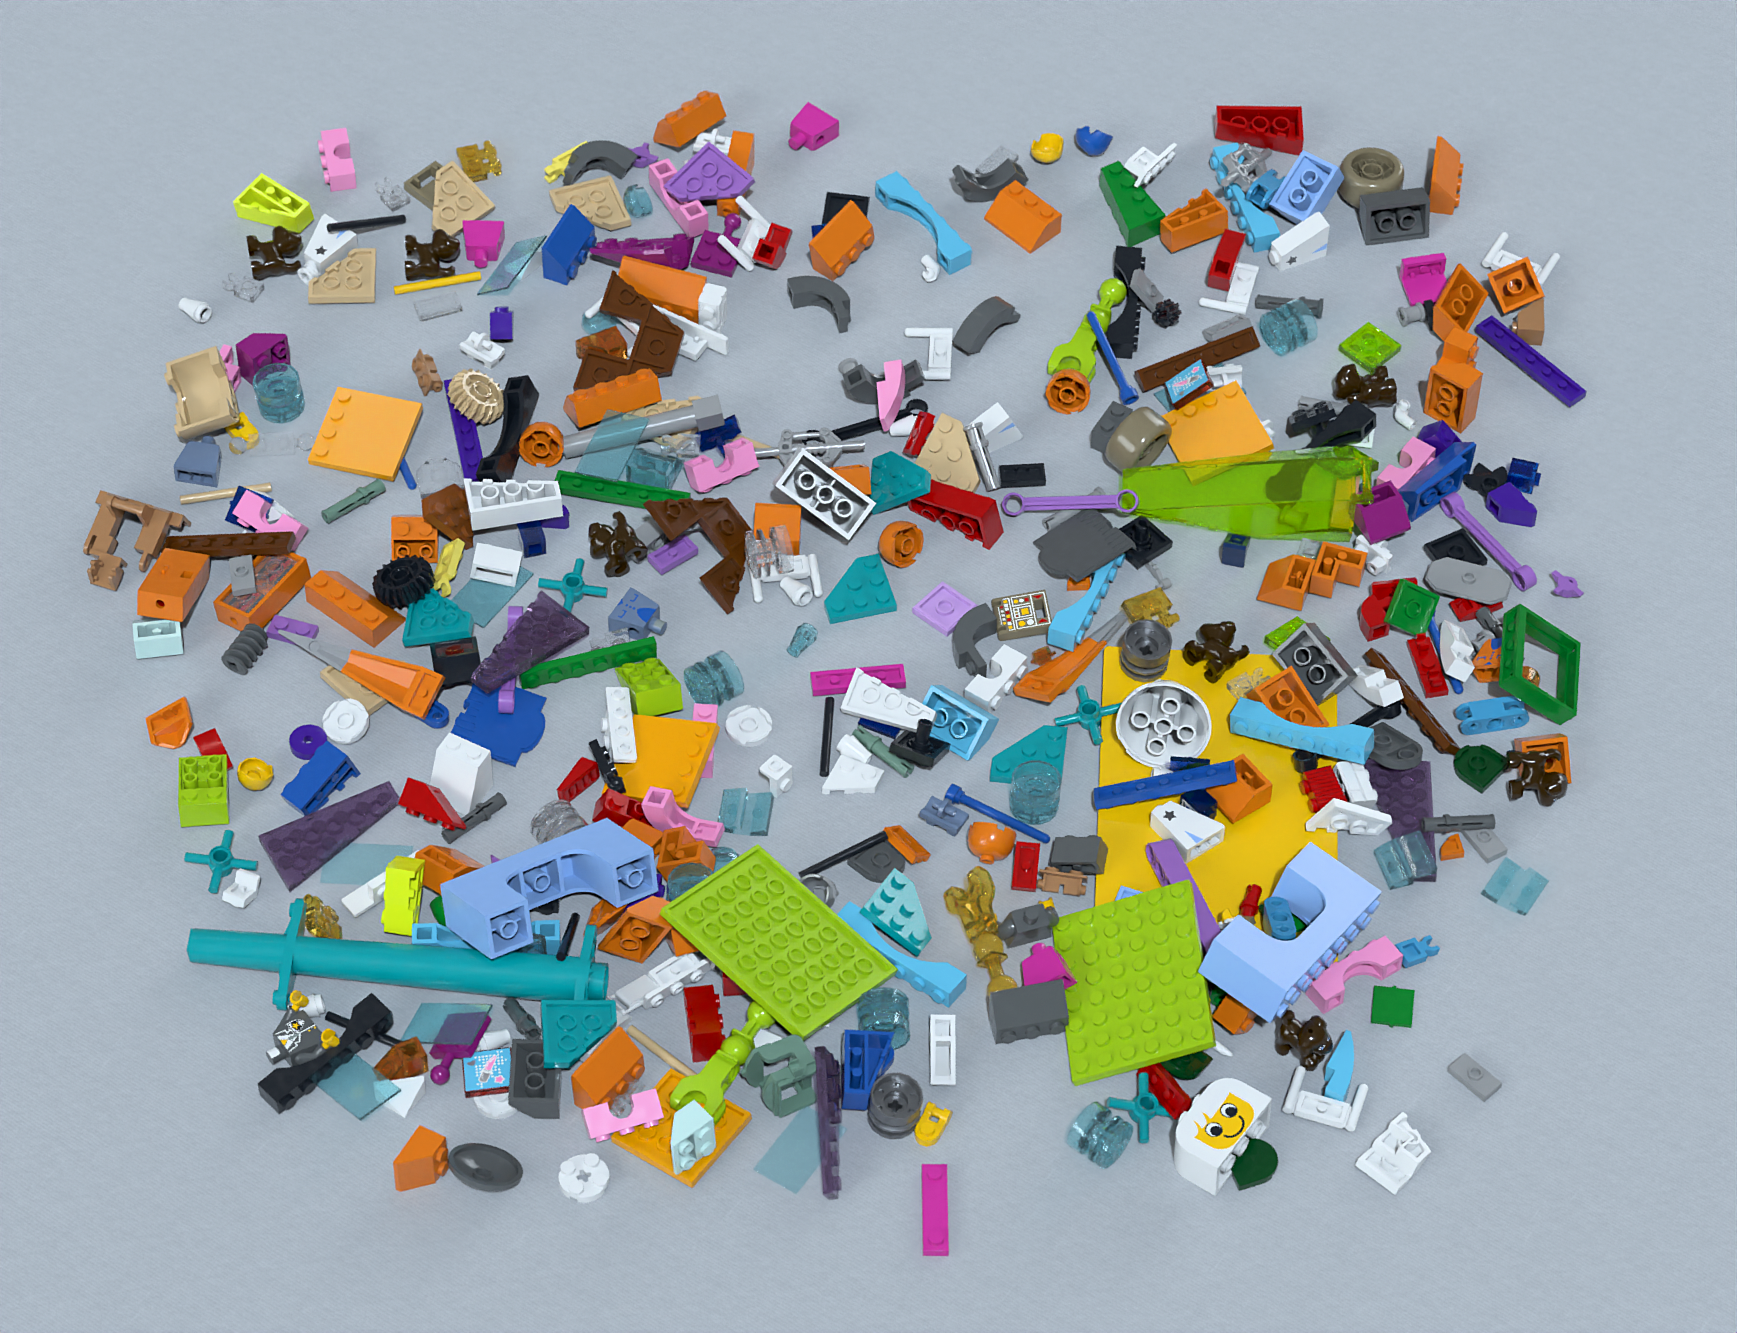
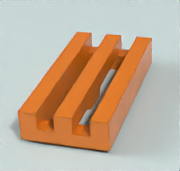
[883,825,930,864]

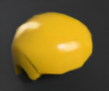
[1031,133,1064,163]
[237,757,274,790]

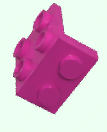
[1399,253,1447,306]

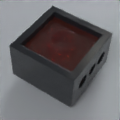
[430,636,483,687]

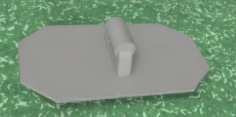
[1425,557,1512,605]

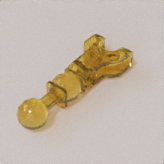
[944,866,1018,998]

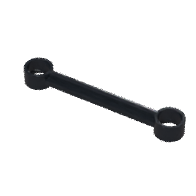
[802,399,928,456]
[1293,700,1402,773]

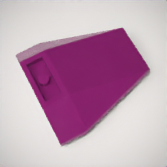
[589,233,694,270]

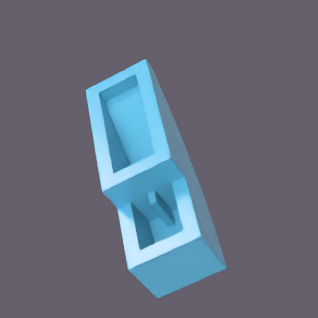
[1324,1030,1354,1102]

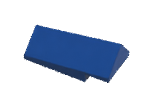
[1398,442,1477,522]

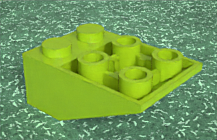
[615,658,683,716]
[178,754,229,827]

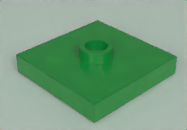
[1383,578,1440,636]

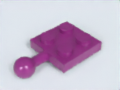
[690,213,741,278]
[429,1013,491,1085]

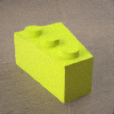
[233,173,314,233]
[381,856,425,936]

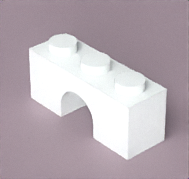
[964,644,1028,713]

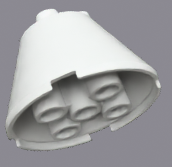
[1116,679,1212,769]

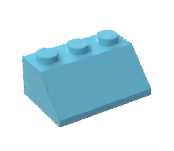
[922,685,999,761]

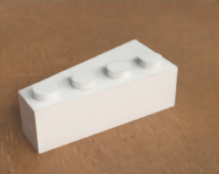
[463,478,563,531]

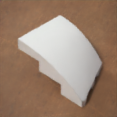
[1355,1112,1431,1195]

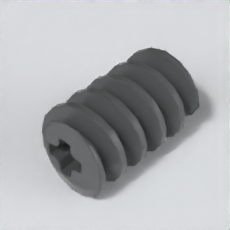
[221,623,267,675]

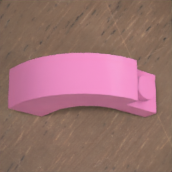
[641,786,725,847]

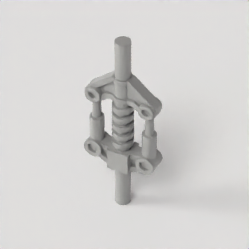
[1221,143,1272,193]
[754,427,865,468]

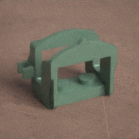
[740,1034,817,1118]

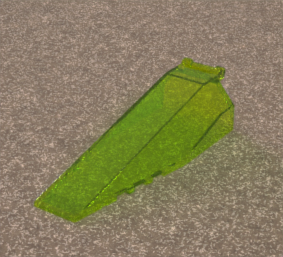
[1122,447,1374,542]

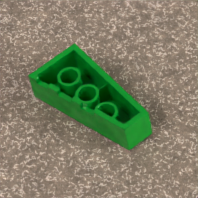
[1099,161,1166,247]

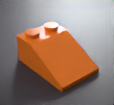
[1246,665,1330,749]

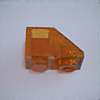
[575,326,628,359]
[373,1036,429,1082]

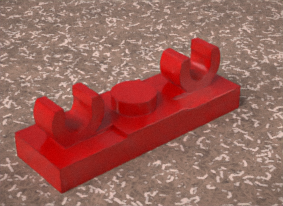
[1406,633,1449,699]
[1136,1063,1192,1120]

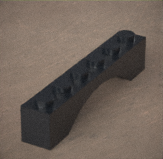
[1105,246,1146,359]
[476,375,539,483]
[1266,399,1376,509]
[257,993,393,1115]

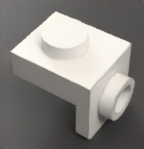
[760,755,793,798]
[222,868,260,908]

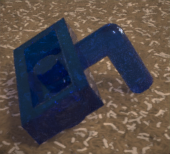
[695,414,742,459]

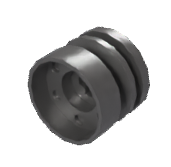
[1119,619,1173,682]
[867,1073,923,1139]

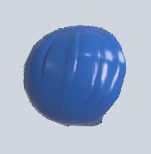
[1075,126,1113,156]

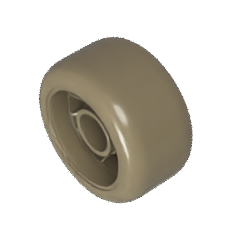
[1339,147,1404,208]
[1105,407,1172,477]

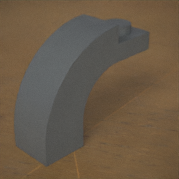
[562,140,638,186]
[952,158,1028,202]
[787,276,851,333]
[952,296,1021,353]
[843,359,926,404]
[953,603,997,678]

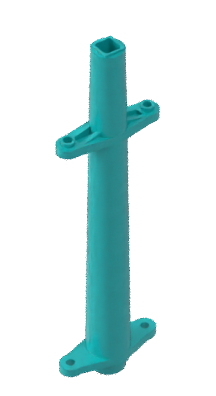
[187,898,609,1011]

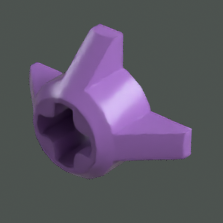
[628,142,658,168]
[1551,570,1584,598]

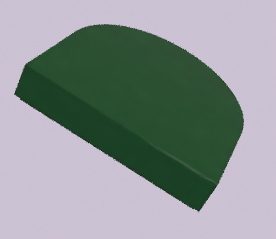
[1453,744,1509,794]
[1160,1051,1213,1080]
[1230,1138,1278,1191]

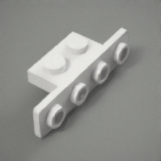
[1124,143,1177,188]
[653,305,729,361]
[601,687,637,763]
[341,850,420,917]
[642,953,719,1010]

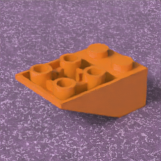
[415,845,484,896]

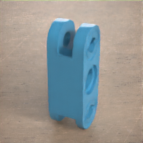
[1245,169,1286,209]
[1455,696,1529,735]
[1262,897,1296,941]

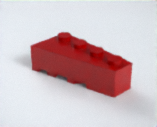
[1214,105,1304,156]
[908,479,1004,550]

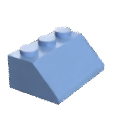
[1269,150,1344,225]

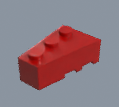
[684,984,726,1063]

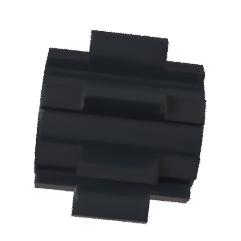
[1153,299,1182,327]

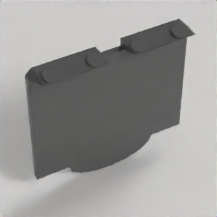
[1033,509,1136,582]

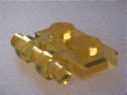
[456,140,502,182]
[1121,587,1180,628]
[303,894,342,939]

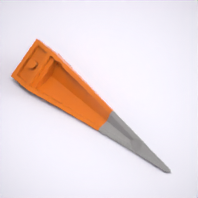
[1013,592,1146,703]
[278,630,445,720]

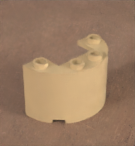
[164,346,239,440]

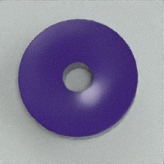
[289,724,328,760]

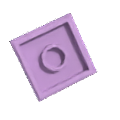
[912,581,978,637]

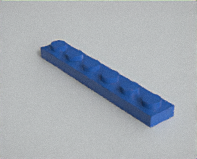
[1094,760,1237,810]

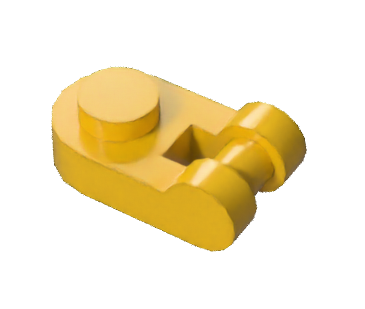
[224,412,259,449]
[915,1102,953,1147]

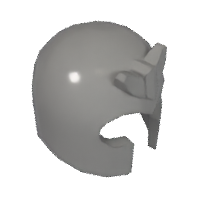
[799,874,839,908]

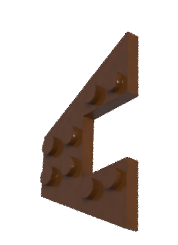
[573,270,685,391]
[643,497,754,615]

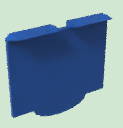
[451,675,547,767]

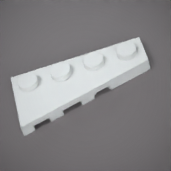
[840,668,937,732]

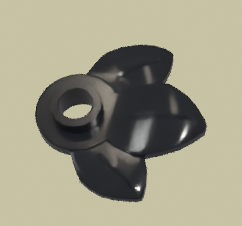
[1463,463,1508,497]

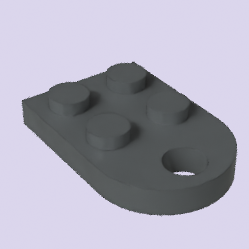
[1369,722,1423,770]

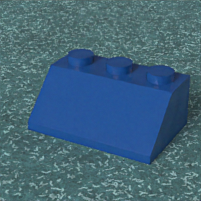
[542,204,597,286]

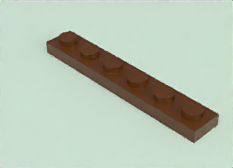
[1134,326,1261,392]
[161,531,296,557]
[1365,647,1461,756]

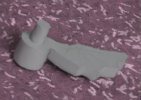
[1145,562,1172,590]

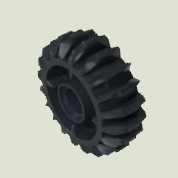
[372,554,435,609]

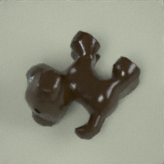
[246,226,302,281]
[405,229,460,281]
[1333,364,1397,407]
[588,511,648,577]
[1183,621,1250,683]
[1506,748,1568,807]
[1274,1010,1333,1071]

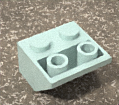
[132,618,184,659]
[671,1100,716,1175]

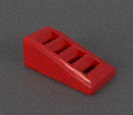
[557,757,600,806]

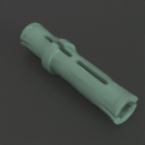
[321,478,386,524]
[852,725,914,778]

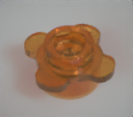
[1031,646,1056,665]

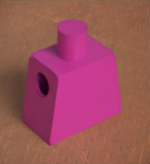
[788,102,839,151]
[462,220,505,268]
[1022,943,1077,989]

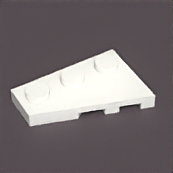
[1305,798,1392,836]

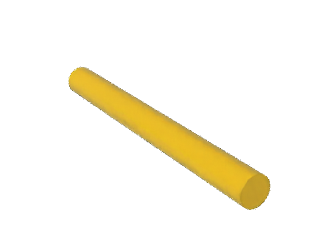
[393,271,481,295]

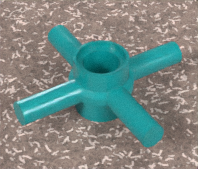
[538,558,608,617]
[1054,685,1122,745]
[184,830,258,893]
[1107,1072,1173,1144]

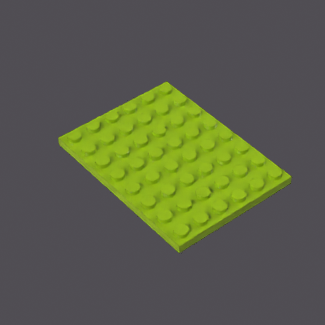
[660,844,898,1041]
[1052,879,1216,1086]

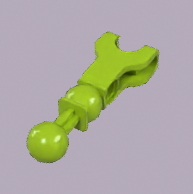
[1048,278,1127,383]
[670,1000,776,1126]

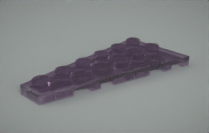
[471,590,590,694]
[1363,759,1437,882]
[258,781,400,893]
[815,1046,843,1200]

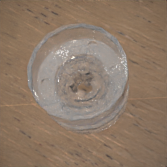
[744,524,794,579]
[530,799,588,844]

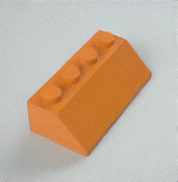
[618,256,707,324]
[563,368,662,428]
[304,570,406,648]

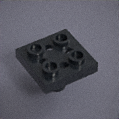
[1288,401,1337,437]
[1119,515,1173,568]
[889,719,951,767]

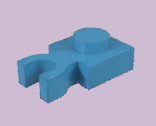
[1395,935,1440,968]

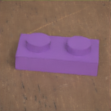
[648,534,698,575]
[266,615,319,645]

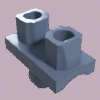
[920,796,969,837]

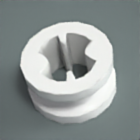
[297,263,319,285]

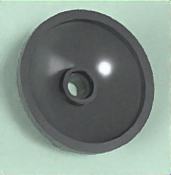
[447,1143,523,1192]

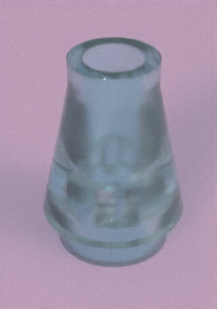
[787,623,818,658]

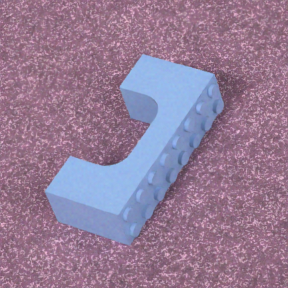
[440,818,658,959]
[1198,842,1382,1023]

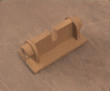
[412,349,443,396]
[1037,867,1088,897]

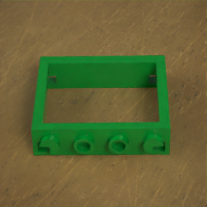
[1499,604,1581,725]

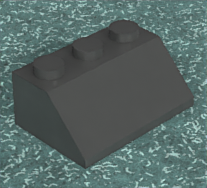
[1360,187,1430,245]
[1272,623,1358,706]
[989,979,1069,1044]
[508,1039,562,1119]

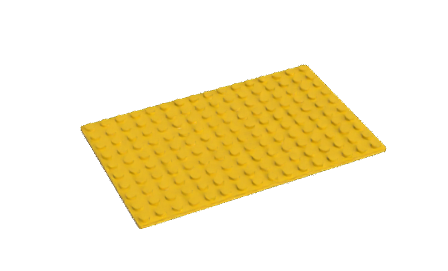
[1095,646,1338,966]

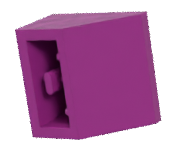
[236,333,291,389]
[1348,480,1411,545]

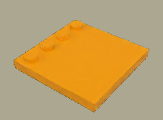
[1162,380,1275,487]
[308,387,423,482]
[602,714,720,808]
[611,1068,752,1188]

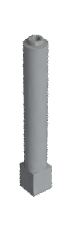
[558,395,725,459]

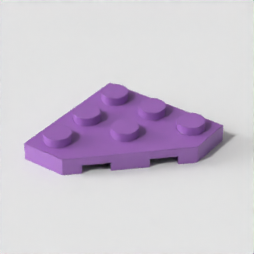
[664,141,755,202]

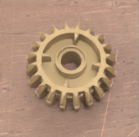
[447,368,504,424]

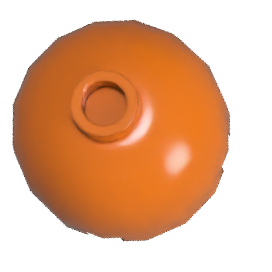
[1046,369,1091,414]
[519,421,564,467]
[879,521,924,568]
[967,822,1017,864]

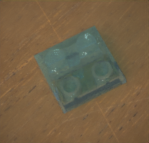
[626,448,685,489]

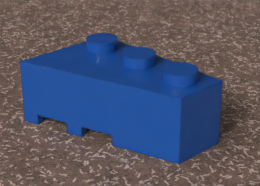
[280,741,361,819]
[842,1029,894,1110]

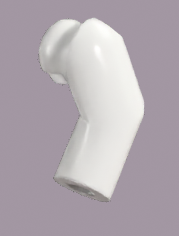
[921,255,940,282]
[1394,399,1417,431]

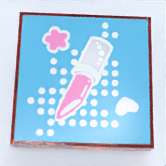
[1164,359,1214,410]
[462,1047,511,1098]

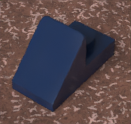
[1222,533,1251,568]

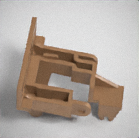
[83,490,192,591]

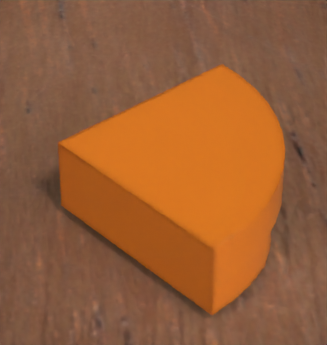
[1067,575,1090,591]
[1440,834,1465,861]

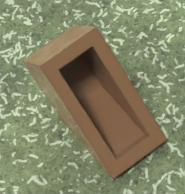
[1511,298,1545,346]

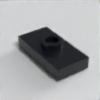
[999,463,1046,488]

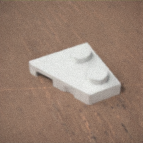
[822,755,884,794]

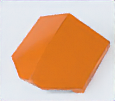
[145,697,193,749]
[583,898,627,935]

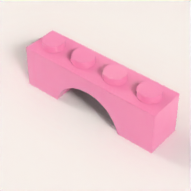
[649,158,708,237]
[1306,936,1403,1014]

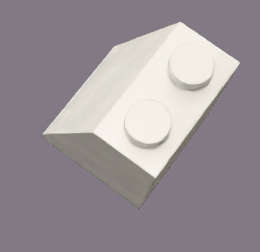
[430,732,493,817]

